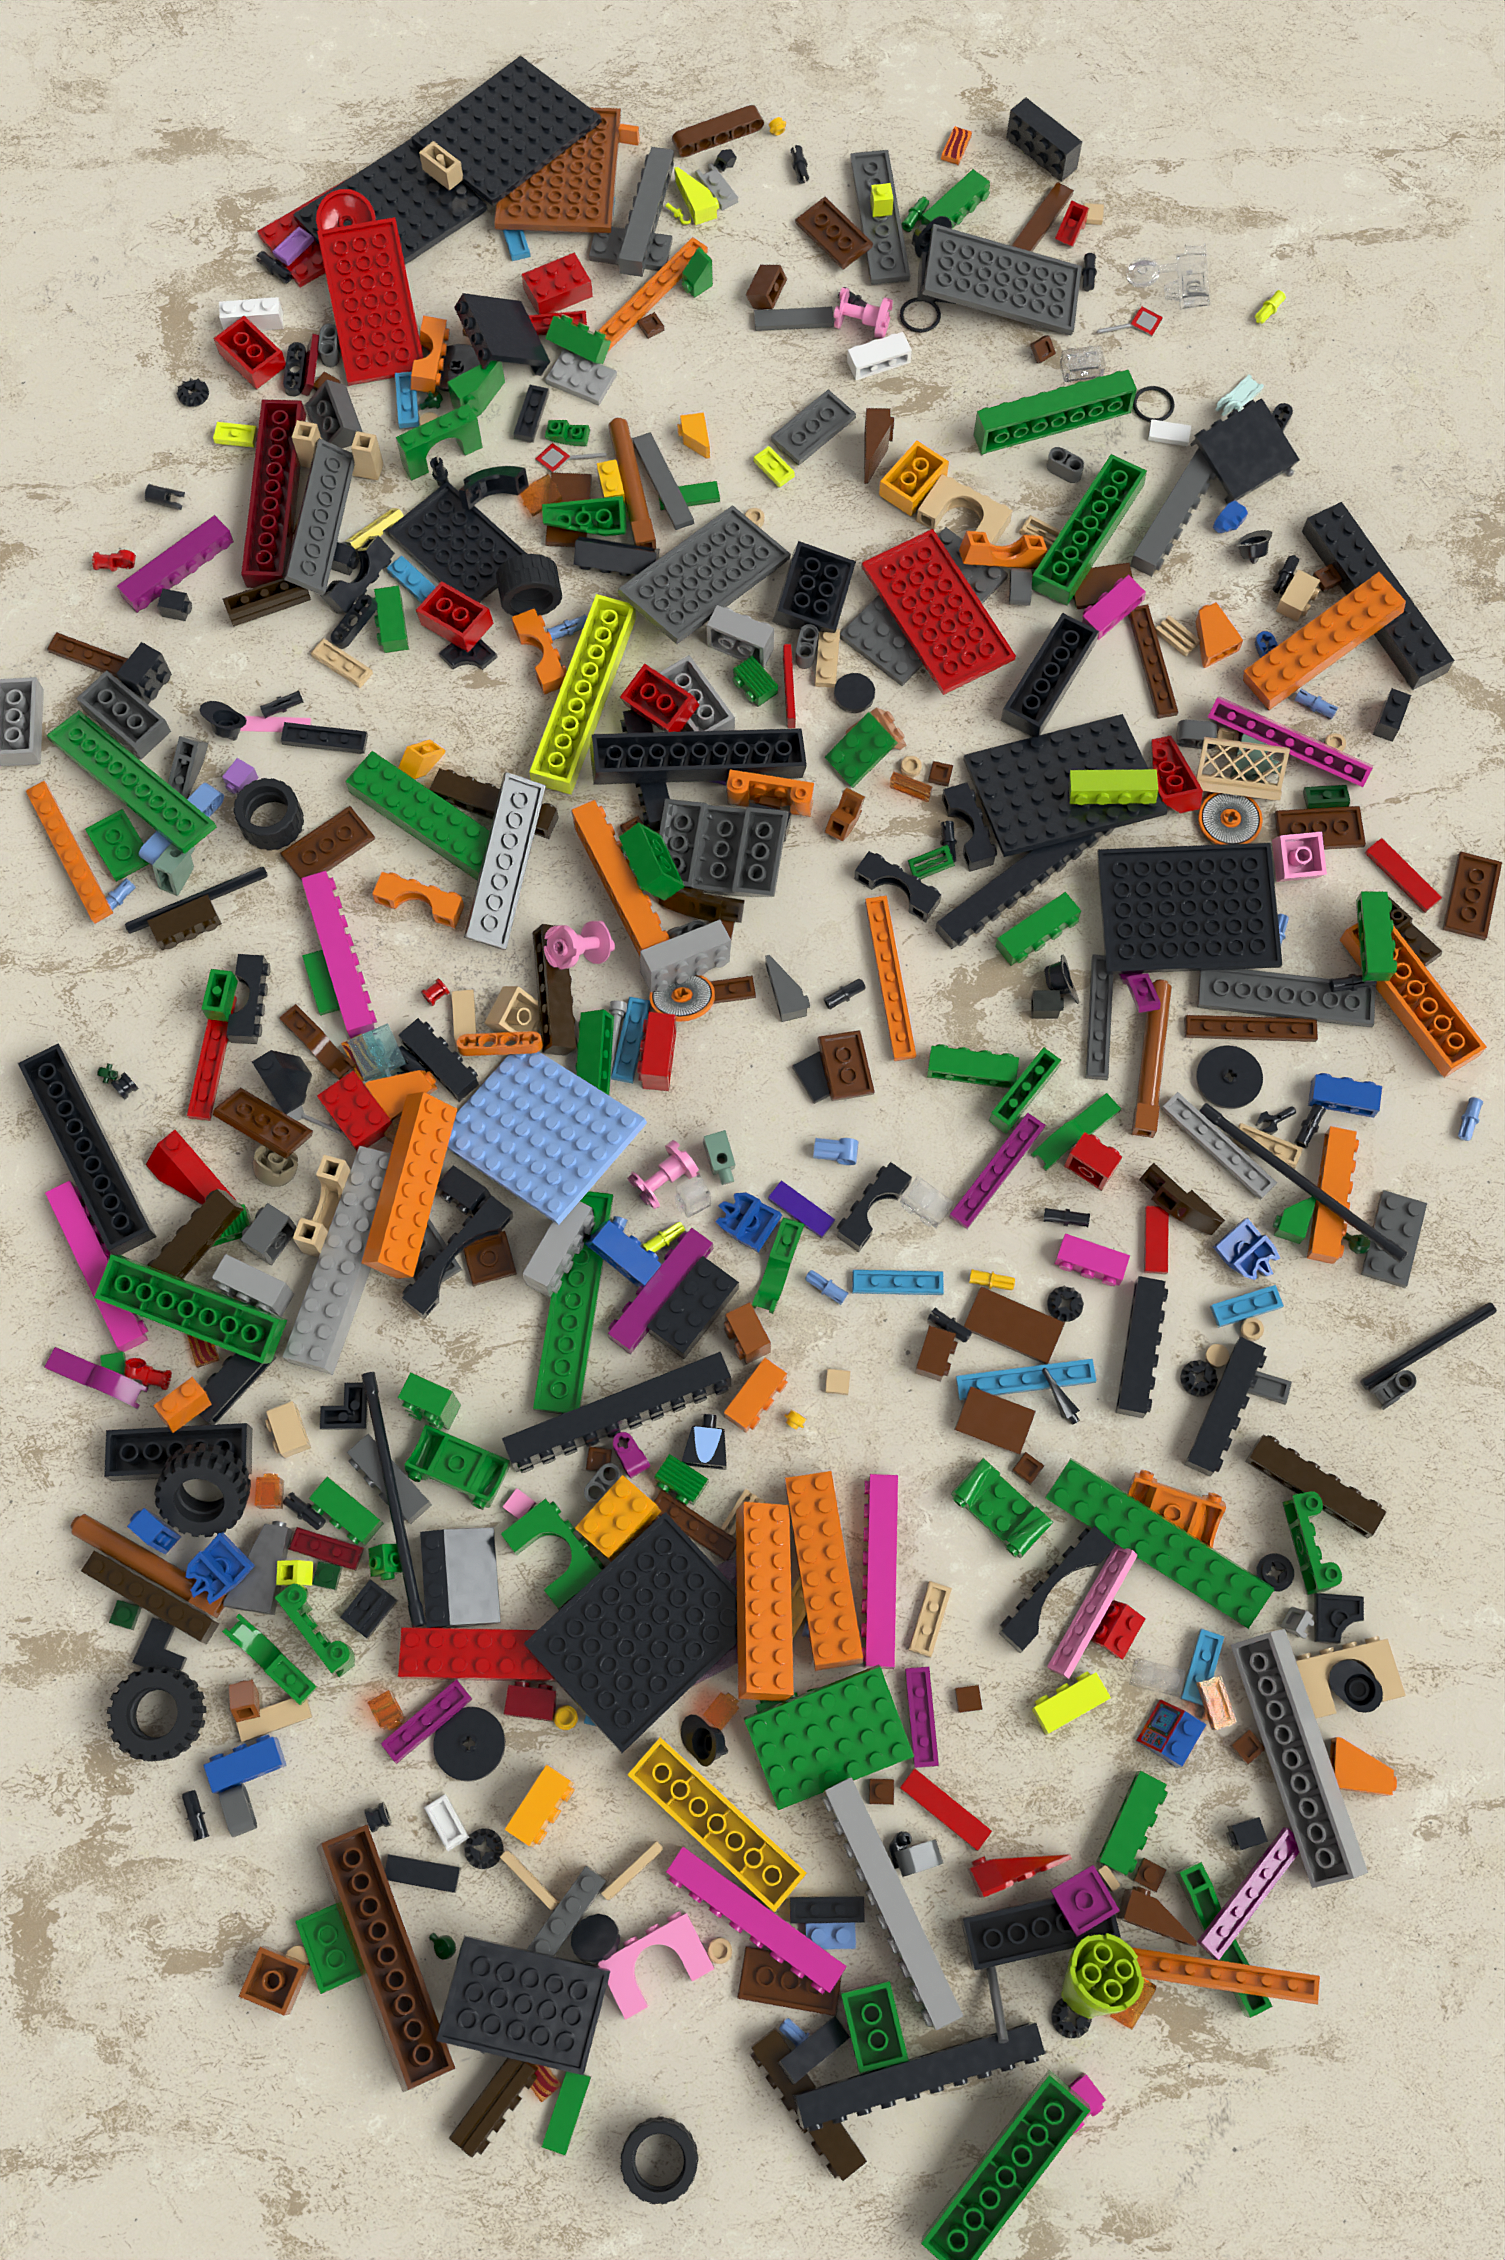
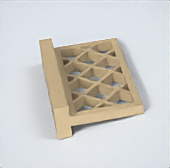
[1195,737,1290,801]

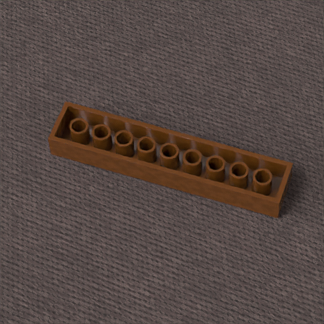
[317,1824,456,2092]

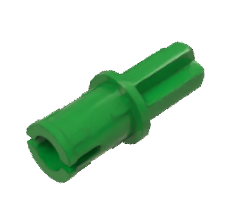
[901,196,929,232]

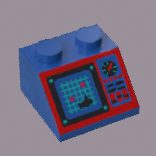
[1136,1699,1206,1768]

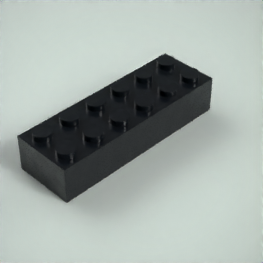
[1001,613,1099,737]
[104,1423,253,1481]
[960,1886,1121,1970]

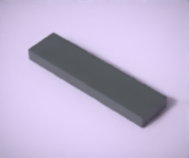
[754,307,834,331]

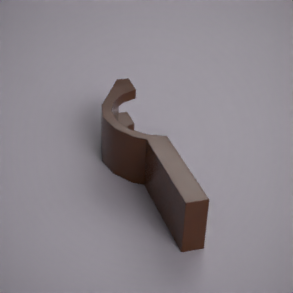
[279,1004,357,1080]

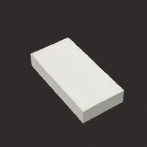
[1148,420,1191,447]
[424,1794,469,1851]

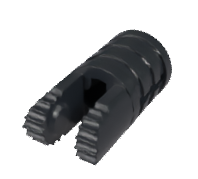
[145,484,185,510]
[390,1046,429,1073]

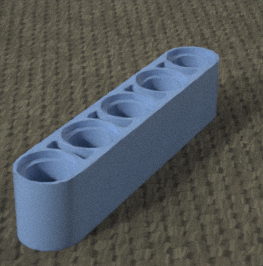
[139,783,224,865]

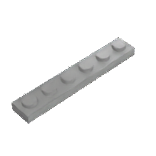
[1162,1092,1277,1200]

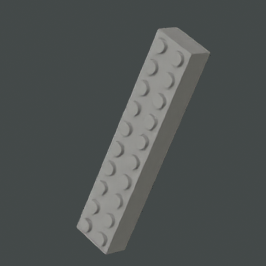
[283,1146,391,1375]
[1231,1629,1368,1888]
[822,1777,963,2030]

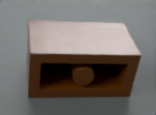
[746,264,787,309]
[915,1326,958,1382]

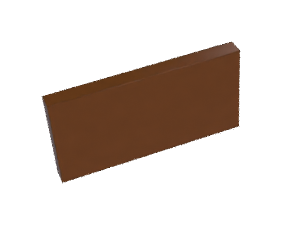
[795,197,873,270]
[545,472,592,547]
[280,806,375,882]
[1274,806,1366,850]
[1442,851,1502,941]
[213,1088,313,1159]
[964,1287,1065,1365]
[737,1946,842,2016]

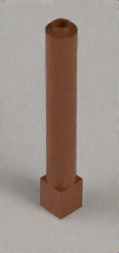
[608,417,656,548]
[1131,979,1172,1138]
[70,1514,227,1618]

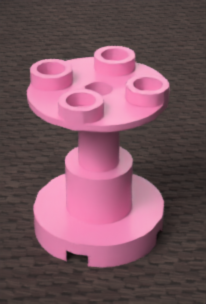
[834,288,893,339]
[544,921,615,969]
[627,1140,700,1209]

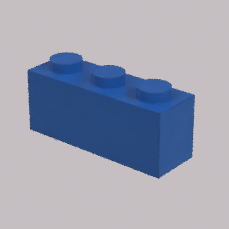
[1308,1073,1382,1118]
[127,1508,182,1555]
[204,1734,287,1794]

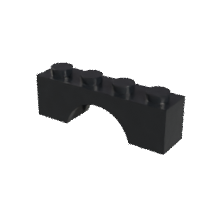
[320,535,395,614]
[942,782,997,872]
[854,851,942,922]
[226,954,271,1044]
[837,1162,912,1252]

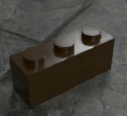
[147,894,222,951]

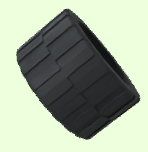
[496,553,562,616]
[233,778,304,851]
[620,2116,698,2205]

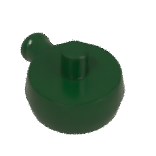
[419,391,443,410]
[97,1063,118,1084]
[1343,1232,1370,1254]
[429,1933,456,1960]

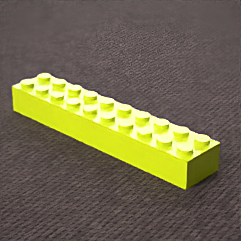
[529,594,637,795]

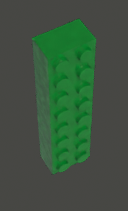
[973,369,1137,455]
[1032,454,1147,606]
[345,751,490,881]
[94,1254,287,1364]
[921,2070,1091,2260]

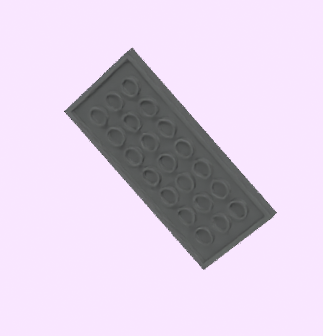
[922,224,1082,336]
[618,505,791,644]
[840,527,1008,686]

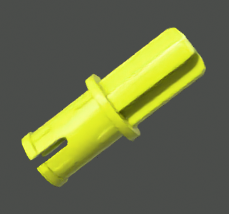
[1255,290,1286,324]
[642,1222,685,1253]

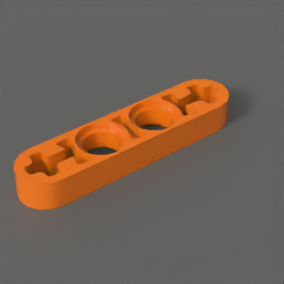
[456,1031,543,1056]

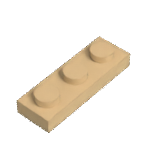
[815,629,840,688]

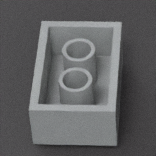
[707,605,774,668]
[212,1254,294,1317]

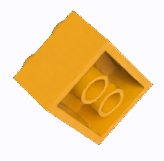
[879,440,949,516]
[575,1475,661,1562]
[504,1764,575,1847]

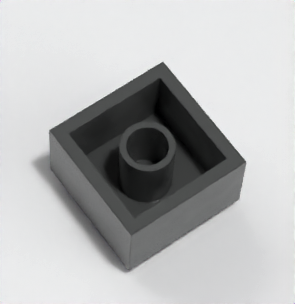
[240,1203,297,1266]

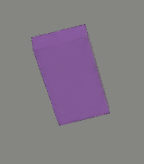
[272,227,314,266]

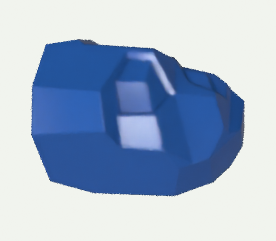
[1213,501,1248,533]

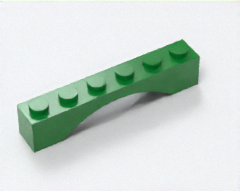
[1175,1862,1273,2018]

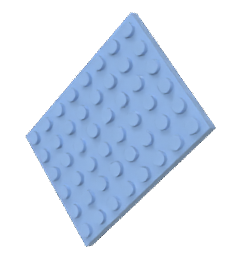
[447,1041,647,1225]

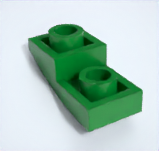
[545,420,591,447]

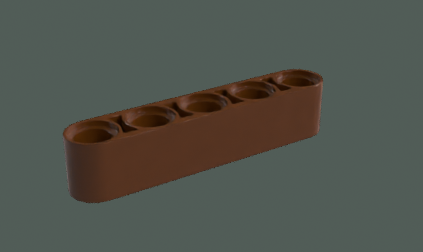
[671,105,764,157]

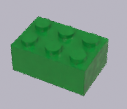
[619,823,685,901]
[398,1372,461,1431]
[840,1980,909,2073]

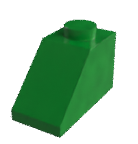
[682,247,713,298]
[1272,1197,1316,1244]

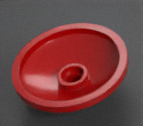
[316,189,376,231]

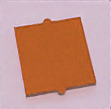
[520,474,563,517]

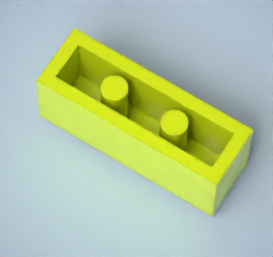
[1031,1671,1111,1735]

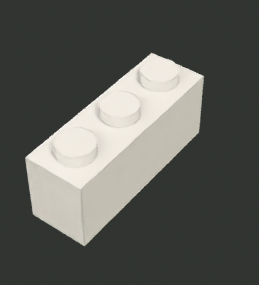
[219,297,284,331]
[847,332,912,380]

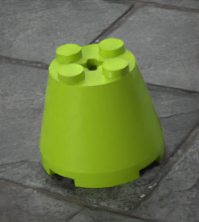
[1061,1933,1144,2019]

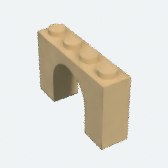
[292,420,384,481]
[916,474,1013,545]
[293,1155,350,1258]
[1296,1636,1406,1719]

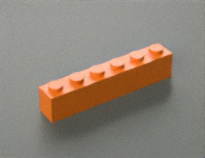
[1307,1126,1359,1264]

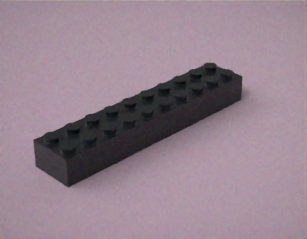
[1302,501,1455,690]
[590,728,807,785]
[18,1043,157,1255]
[502,1351,732,1473]

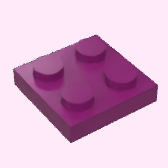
[1050,1865,1120,1937]

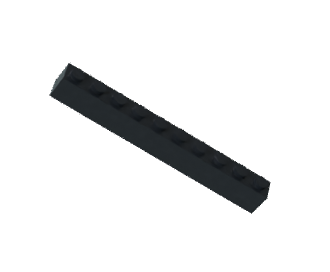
[935,828,1115,949]
[793,2022,1045,2132]

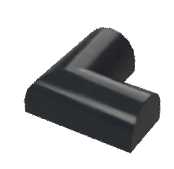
[320,1382,368,1430]

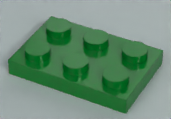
[825,712,898,788]
[85,809,149,882]
[295,1903,361,1994]

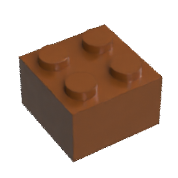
[723,1302,771,1365]
[238,1946,310,2016]

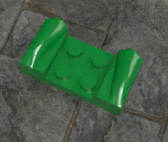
[404,1424,510,1510]
[951,1458,1054,1559]
[1282,1491,1342,1595]
[275,1584,355,1678]

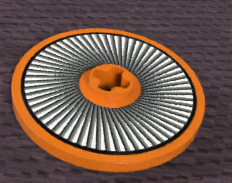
[1198,792,1263,845]
[649,975,715,1022]

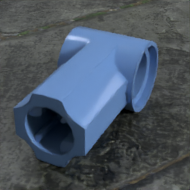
[813,1138,859,1165]

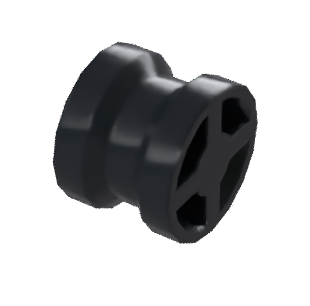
[111,1072,139,1100]
[364,1802,392,1833]

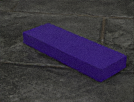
[768,1180,835,1239]

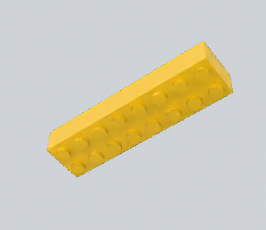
[627,1737,807,1912]

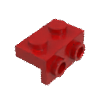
[1091,1600,1146,1660]

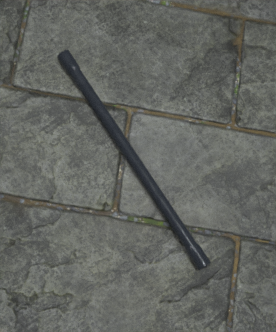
[1199,1103,1408,1263]
[361,1372,426,1628]

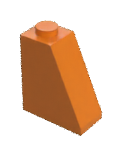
[1195,602,1243,668]
[365,1070,438,1120]
[1330,1737,1397,1796]

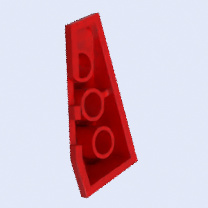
[1151,735,1203,813]
[145,1129,236,1205]
[968,1854,1072,1898]

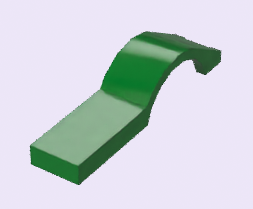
[1031,1093,1121,1171]
[752,1217,804,1314]
[222,1613,318,1705]

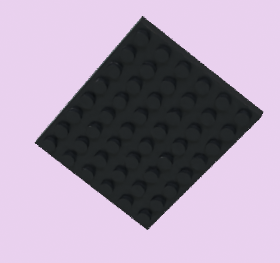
[411,55,602,206]
[293,139,488,265]
[963,714,1167,857]
[1097,843,1283,974]
[523,1512,738,1754]

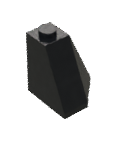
[252,1050,312,1115]

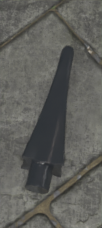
[1042,1368,1080,1425]

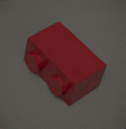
[504,1681,558,1722]

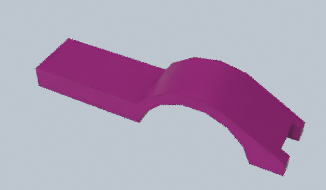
[1119,973,1161,1013]
[44,1347,149,1409]

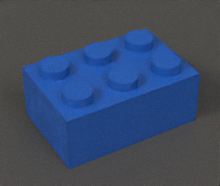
[585,1220,662,1287]

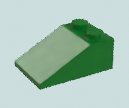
[447,361,505,417]

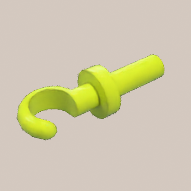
[665,203,691,225]

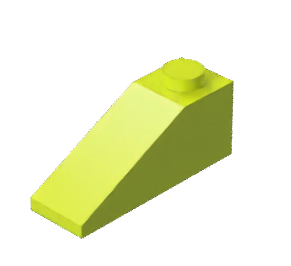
[674,167,719,225]

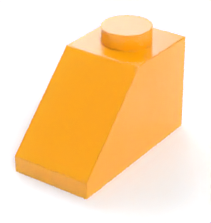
[677,412,710,459]
[398,739,446,779]

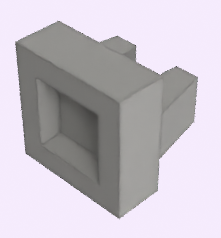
[1280,1606,1315,1639]

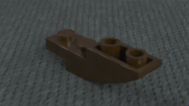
[659,887,745,923]
[1382,891,1442,967]
[1139,1163,1225,1235]

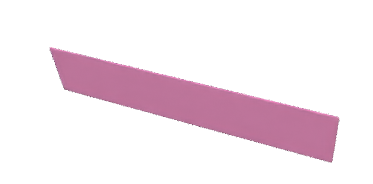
[240,716,311,732]

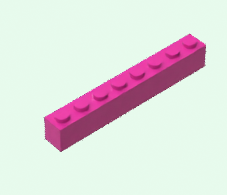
[1208,696,1373,787]
[301,871,377,1039]
[45,1180,149,1352]
[861,1474,898,1669]
[666,1847,847,1994]

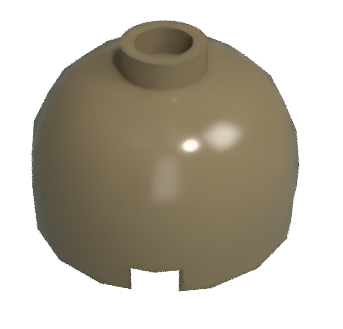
[252,1145,298,1187]

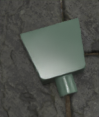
[1230,734,1281,782]
[152,844,195,896]
[703,1130,736,1185]

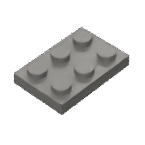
[546,349,617,406]

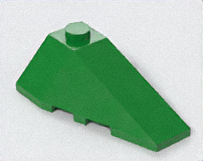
[542,496,627,536]

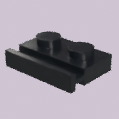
[340,1579,398,1639]

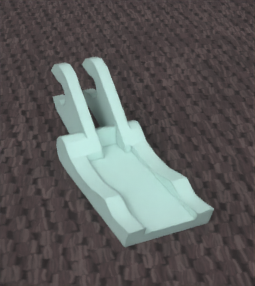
[1215,374,1264,416]

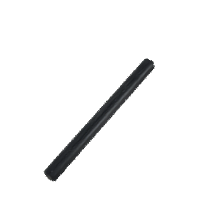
[125,866,268,934]
[1360,1302,1497,1390]

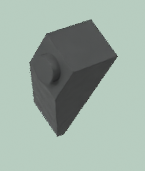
[168,736,209,799]
[765,955,810,1022]

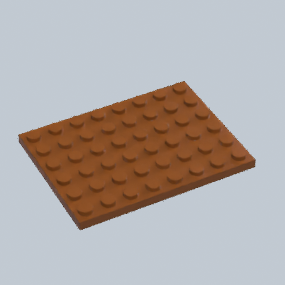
[495,107,621,233]

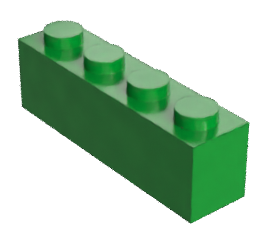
[921,169,990,228]
[1356,891,1397,981]
[995,892,1081,966]
[575,1009,614,1095]
[927,1044,1019,1089]
[989,1047,1061,1134]
[1096,1770,1168,1876]

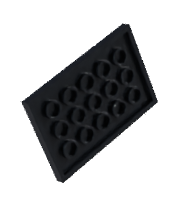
[387,481,527,603]
[436,1935,611,2075]

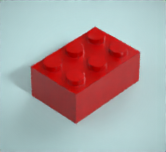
[521,252,593,314]
[213,316,286,390]
[416,581,494,652]
[620,663,699,732]
[637,1012,677,1092]
[317,1070,395,1152]

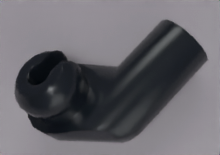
[889,1831,912,1869]

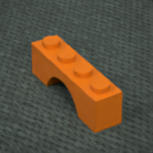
[411,315,450,394]
[959,531,1047,569]
[511,609,567,695]
[372,872,464,928]

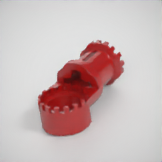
[92,549,136,572]
[124,1358,172,1391]

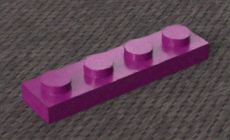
[905,1667,939,1768]
[381,1679,473,1764]

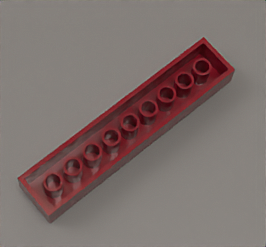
[241,399,306,588]

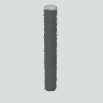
[986,1966,1008,2043]

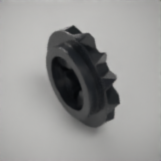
[177,377,209,407]
[1047,1285,1084,1322]
[1180,1359,1218,1397]
[1256,1553,1295,1592]
[464,1828,504,1869]
[1051,1998,1092,2039]

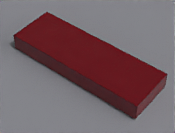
[301,334,319,396]
[289,1527,364,1571]

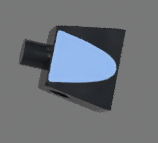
[682,1414,727,1470]

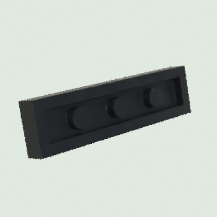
[280,722,368,754]

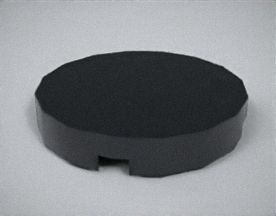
[834,673,875,713]
[571,1914,620,1965]

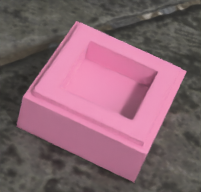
[503,1488,536,1520]

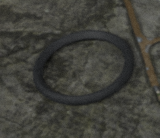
[900,297,941,333]
[1133,386,1175,422]

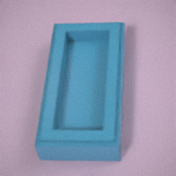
[502,229,531,261]

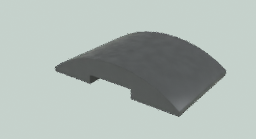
[659,799,789,897]

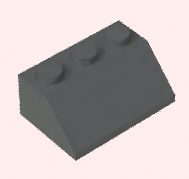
[305,380,363,449]

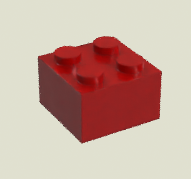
[1064,1132,1122,1191]

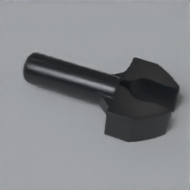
[1256,1106,1296,1135]

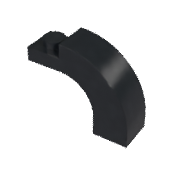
[459,466,529,510]

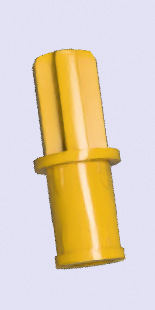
[969,1269,1015,1291]

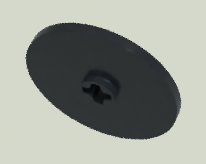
[436,344,480,392]
[1196,1045,1263,1109]
[433,1707,506,1782]

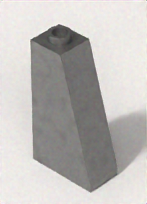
[223,1521,292,1615]

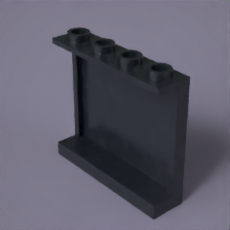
[454,293,550,376]
[1190,398,1300,505]

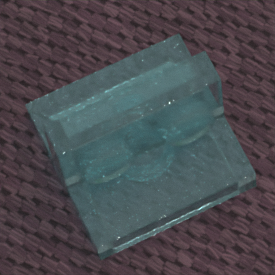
[347,1023,406,1081]

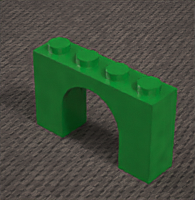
[396,404,483,481]
[501,1498,604,1610]

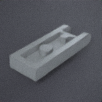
[695,163,738,211]

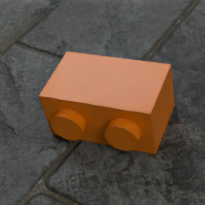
[153,1377,212,1433]

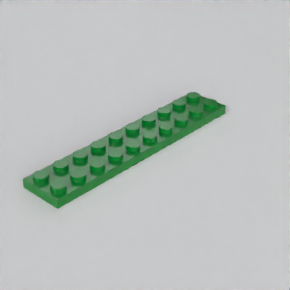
[47,710,217,854]
[533,1191,614,1414]
[1045,1458,1274,1629]

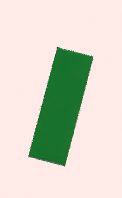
[658,481,720,510]
[302,950,340,1016]
[542,2071,591,2156]

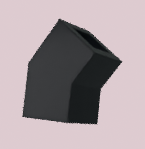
[714,149,737,172]

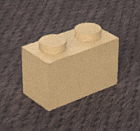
[419,141,463,190]
[1276,569,1320,622]
[265,1401,311,1458]

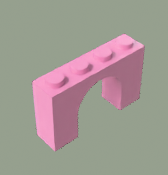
[598,1911,715,2020]

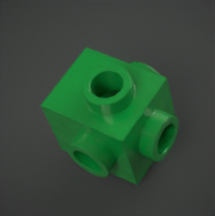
[368,1544,402,1581]

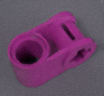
[613,1432,651,1479]

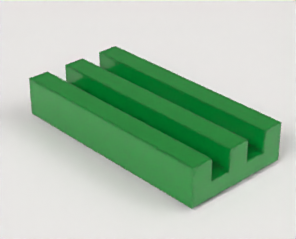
[908,845,955,879]

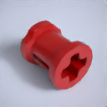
[421,978,450,1007]

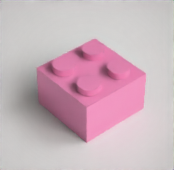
[1272,832,1327,882]

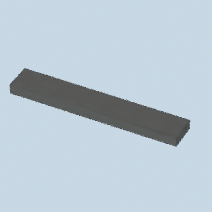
[632,432,694,530]
[1085,954,1113,1080]

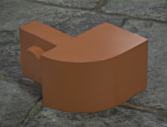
[825,788,865,841]

